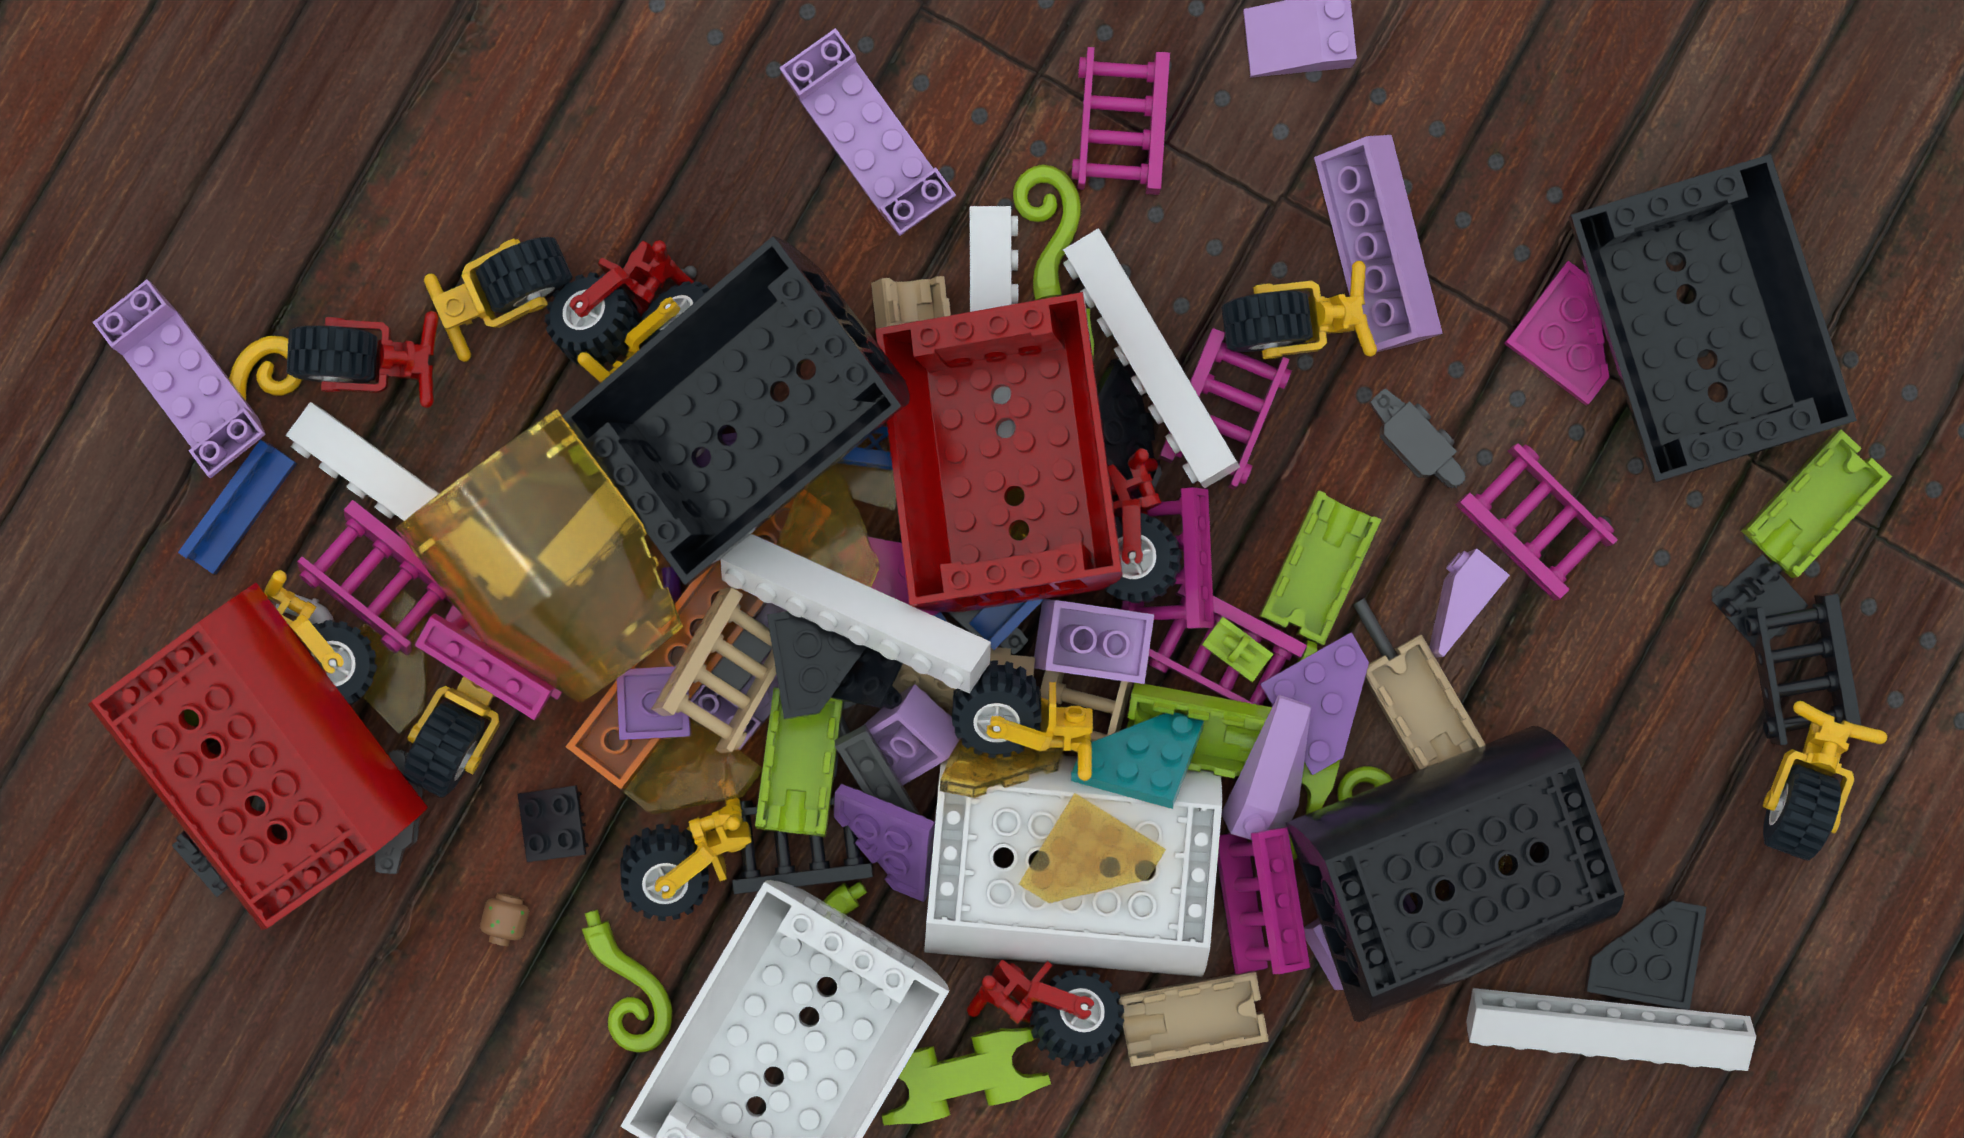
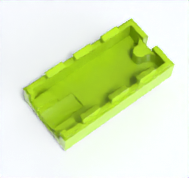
[1741,429,1892,578]
[1259,490,1382,646]
[1127,683,1272,778]
[755,687,844,837]

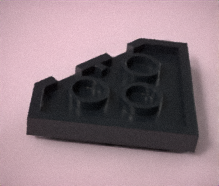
[1097,358,1162,499]
[767,611,867,720]
[1584,900,1707,1010]

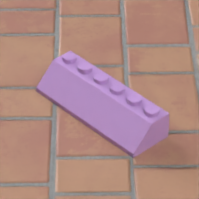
[1314,135,1443,352]

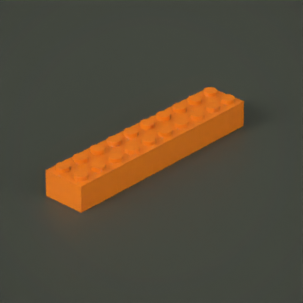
[566,490,835,789]

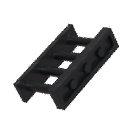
[1745,593,1862,745]
[732,787,874,894]

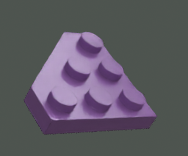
[1260,632,1369,775]
[834,784,935,902]

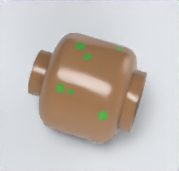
[480,893,529,946]

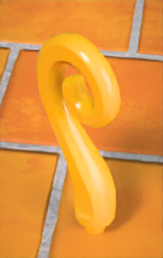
[229,336,303,400]

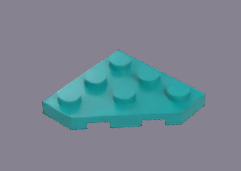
[1071,712,1204,809]

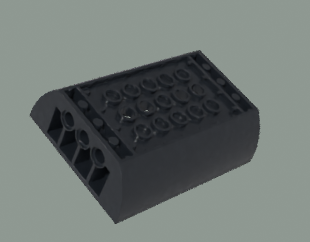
[1569,154,1857,483]
[562,236,910,585]
[1286,726,1625,1022]

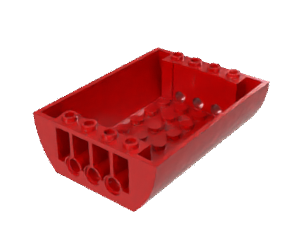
[875,292,1123,612]
[88,583,428,930]

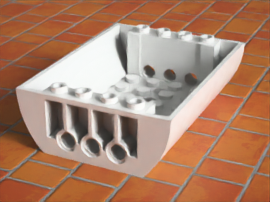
[924,746,1222,977]
[620,880,949,1138]

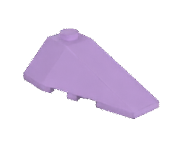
[1221,695,1311,840]

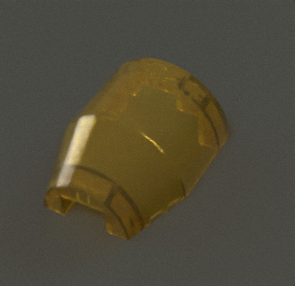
[396,409,683,703]

